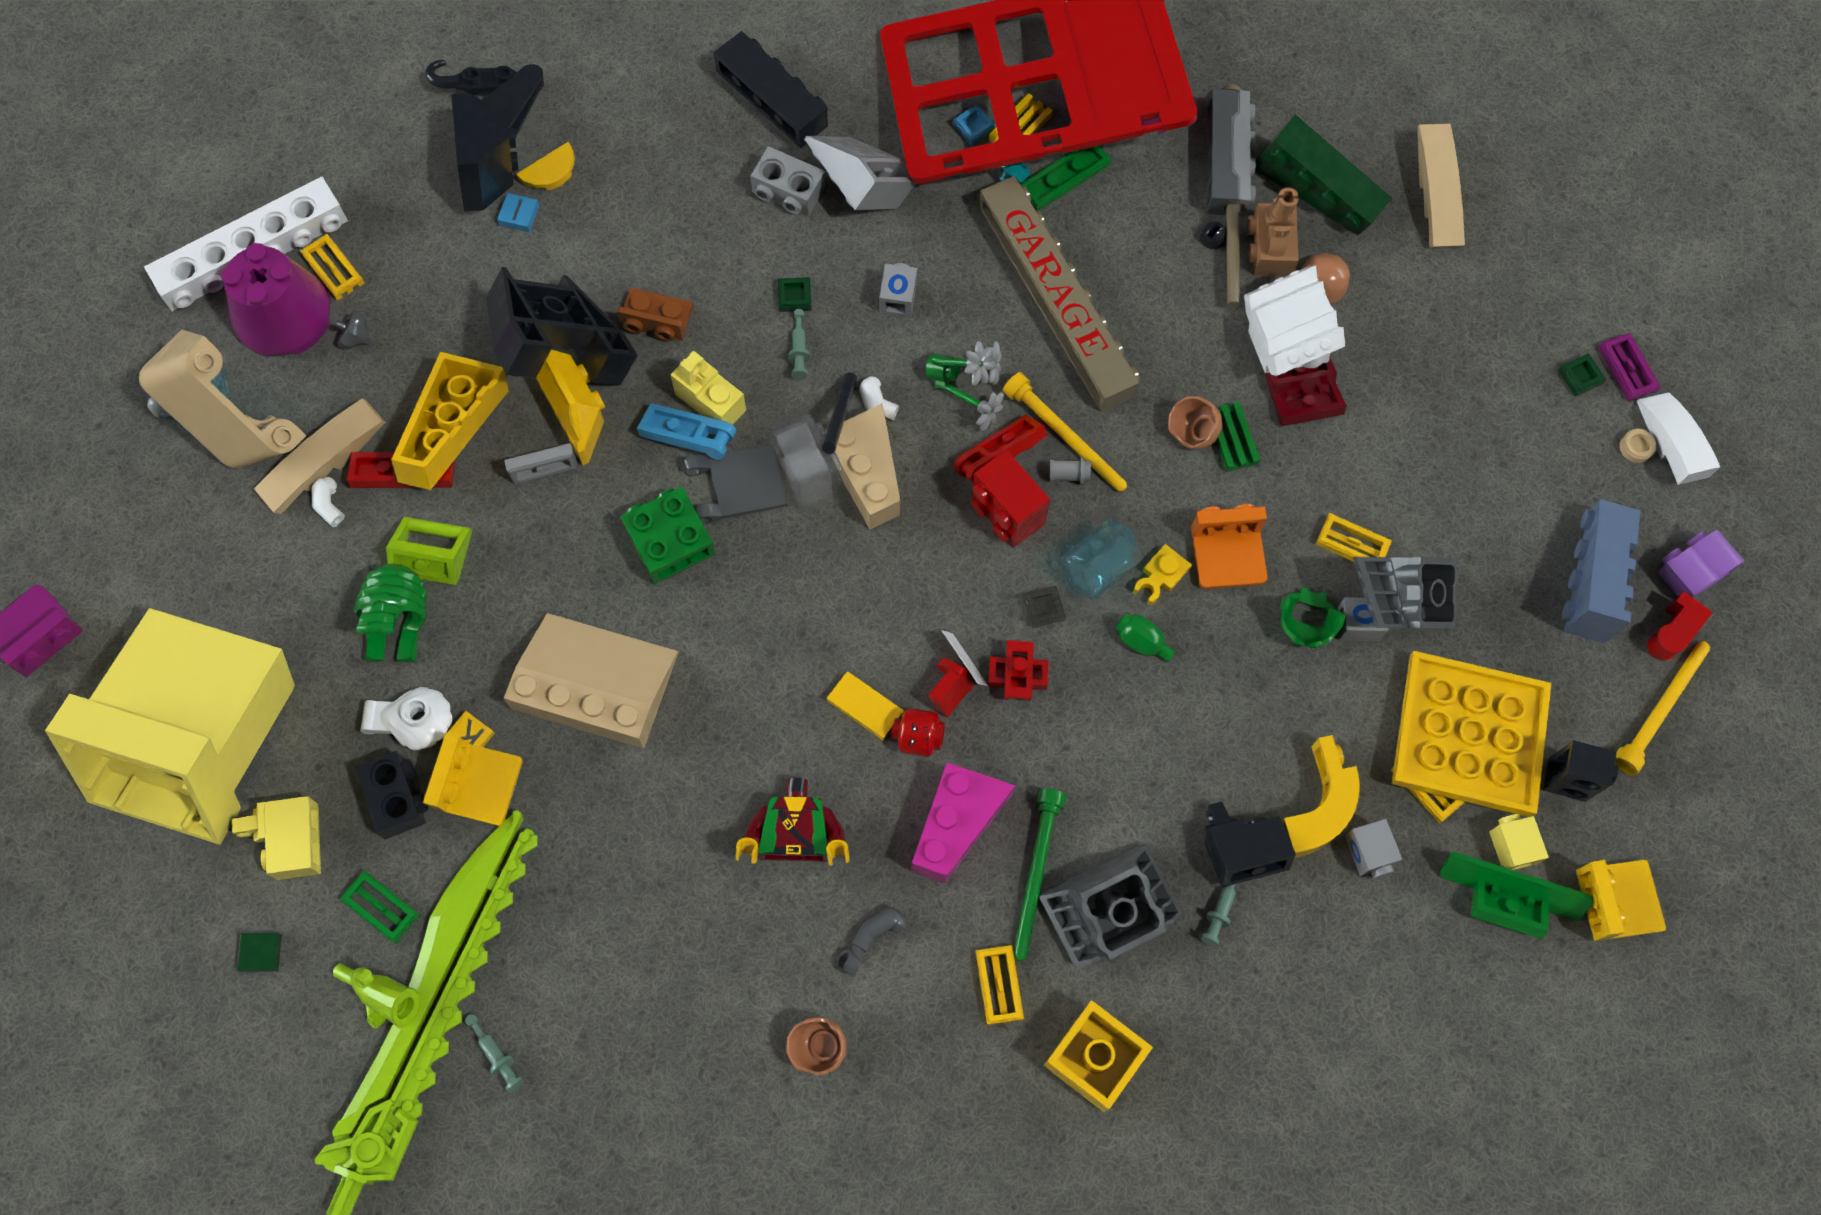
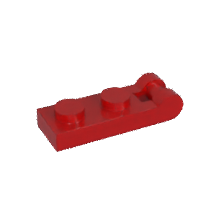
[953,415,1048,483]

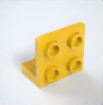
[423,733,523,826]
[1575,860,1666,942]

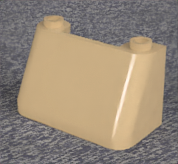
[139,330,306,469]

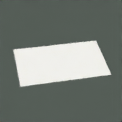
[941,630,988,686]

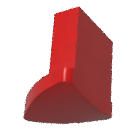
[928,658,974,718]

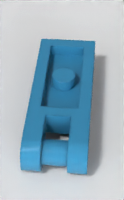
[637,403,737,460]

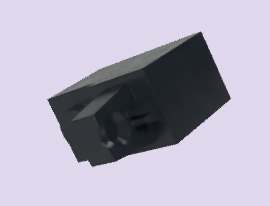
[1204,802,1296,887]

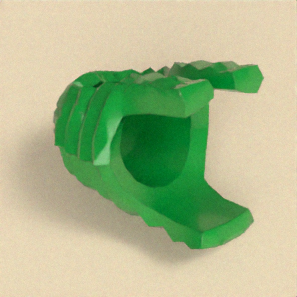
[353,564,427,662]

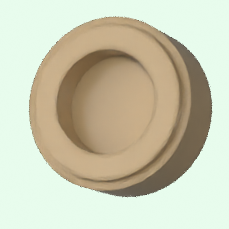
[1620,429,1657,463]

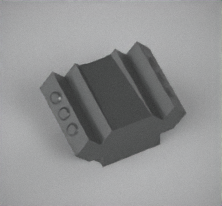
[1353,557,1459,628]
[1039,844,1183,967]

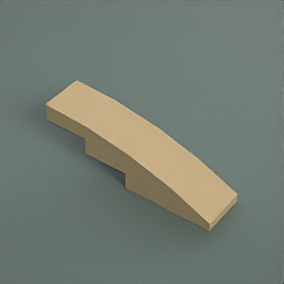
[1417,124,1465,248]
[254,398,386,514]

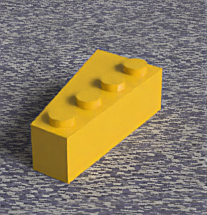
[391,352,509,490]

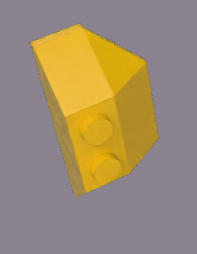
[535,349,605,465]

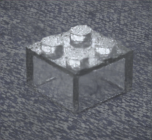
[772,413,842,511]

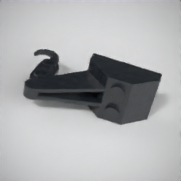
[425,60,544,211]

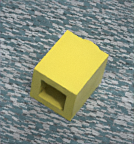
[1489,814,1549,870]

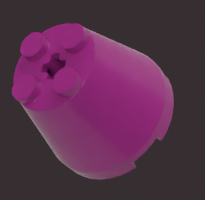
[221,243,330,357]

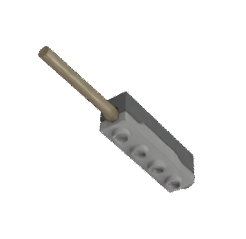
[1207,84,1256,308]

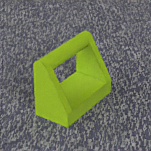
[386,517,472,585]

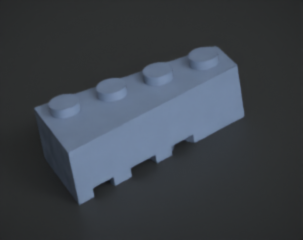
[1562,499,1640,644]

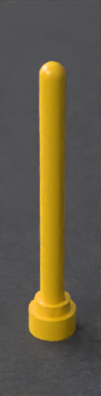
[1002,372,1127,492]
[1615,641,1710,776]

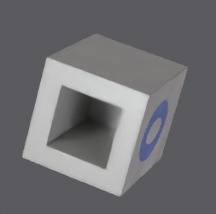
[879,263,917,317]
[1337,597,1391,641]
[1344,819,1403,879]

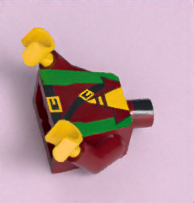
[735,778,850,866]

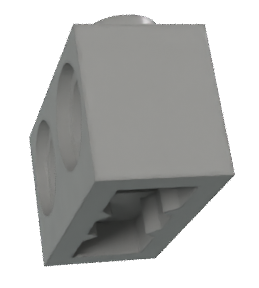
[750,146,826,217]

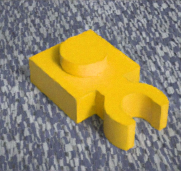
[1133,544,1192,606]

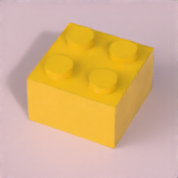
[1043,1000,1153,1112]

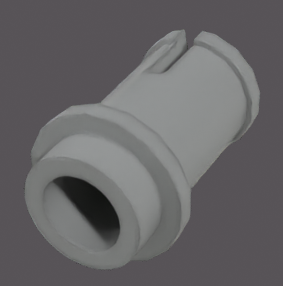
[1050,458,1091,484]

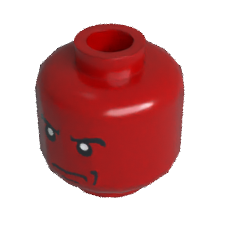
[892,708,945,757]

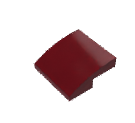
[1264,357,1347,426]

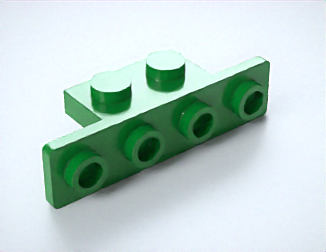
[1439,852,1593,939]

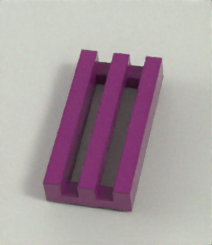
[1598,333,1661,402]

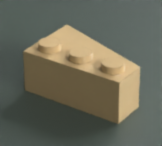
[823,403,900,530]

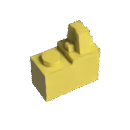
[671,351,746,425]
[232,796,321,880]

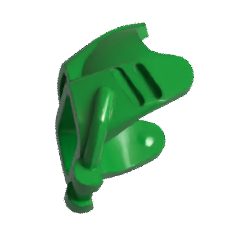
[1280,587,1345,649]

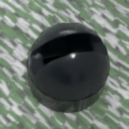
[1200,221,1227,249]

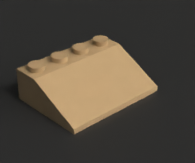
[504,613,678,749]

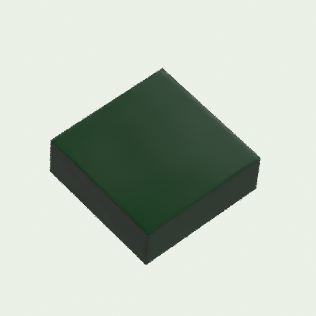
[778,277,812,312]
[1558,353,1606,397]
[237,933,282,972]

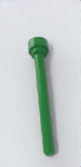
[1013,788,1067,962]

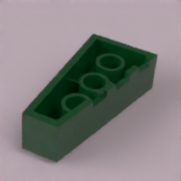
[1255,114,1392,236]

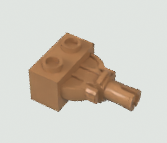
[1247,188,1299,276]

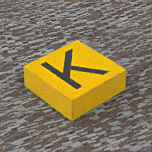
[443,711,495,747]

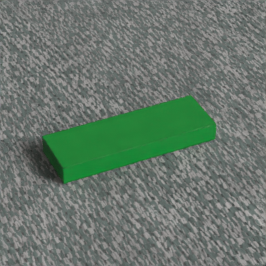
[1020,145,1112,211]

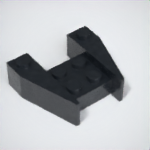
[486,267,638,385]

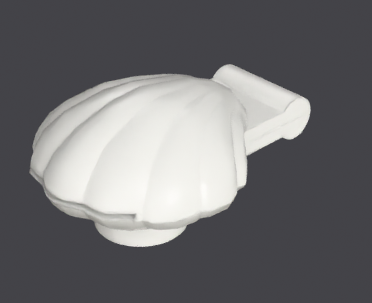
[360,687,453,751]

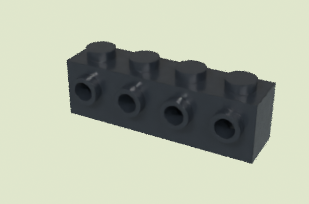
[714,31,828,148]

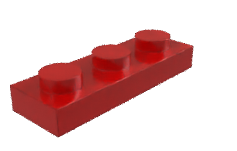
[347,452,456,488]

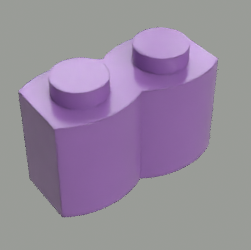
[1657,530,1744,598]

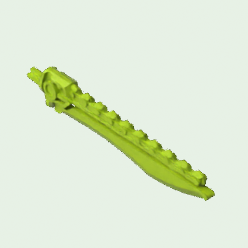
[315,810,538,1215]

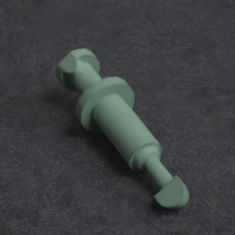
[788,309,810,380]
[1201,884,1236,946]
[465,1014,524,1093]

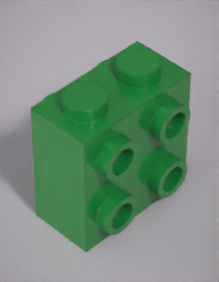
[620,486,716,585]

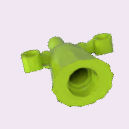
[333,963,420,1029]

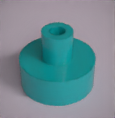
[998,162,1031,183]

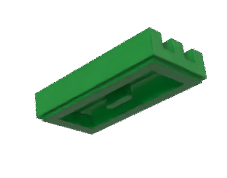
[1216,401,1260,472]
[339,870,421,945]

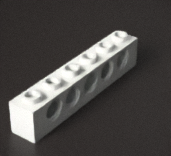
[144,177,348,311]

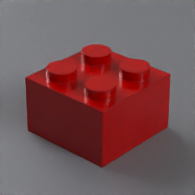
[971,450,1051,548]

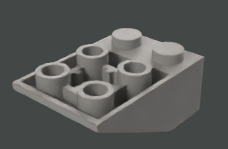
[804,136,916,210]

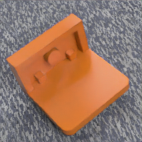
[1191,504,1268,589]

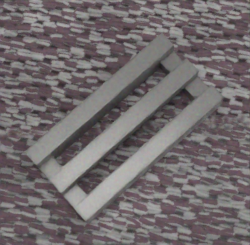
[504,443,578,484]

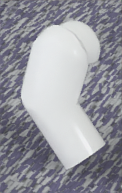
[859,376,899,420]
[311,477,345,527]

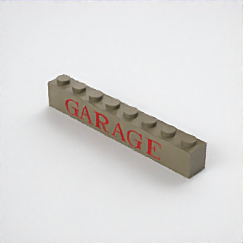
[979,176,1140,412]

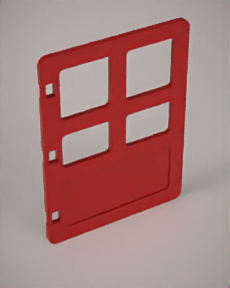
[880,0,1197,184]

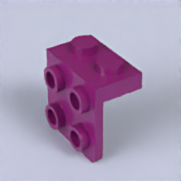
[0,585,83,677]

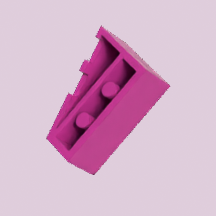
[911,762,1015,883]

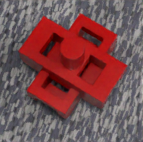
[988,640,1049,702]

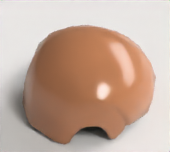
[1301,253,1350,304]
[1168,396,1222,450]
[786,1017,847,1076]

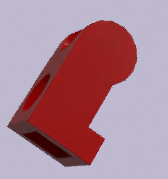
[1647,591,1713,661]

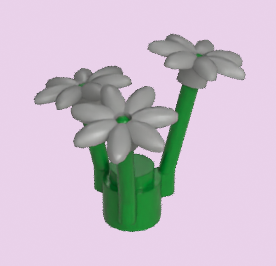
[926,341,1004,431]

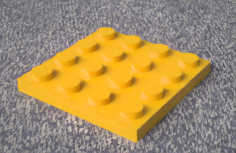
[1391,651,1551,817]

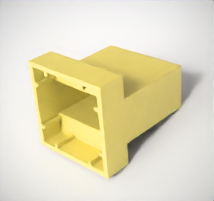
[45,608,295,845]

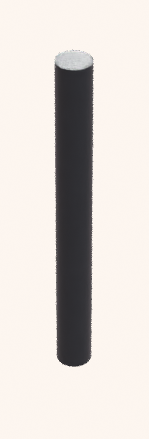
[822,372,857,454]

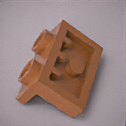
[617,287,694,341]

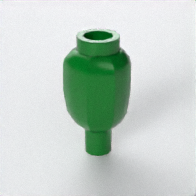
[1114,612,1175,662]

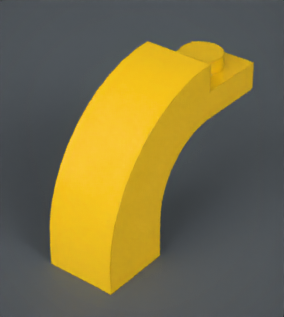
[1282,735,1360,858]

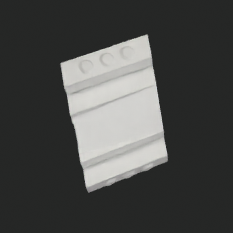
[1244,266,1345,376]

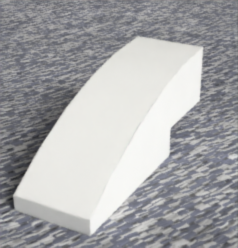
[1637,393,1720,485]

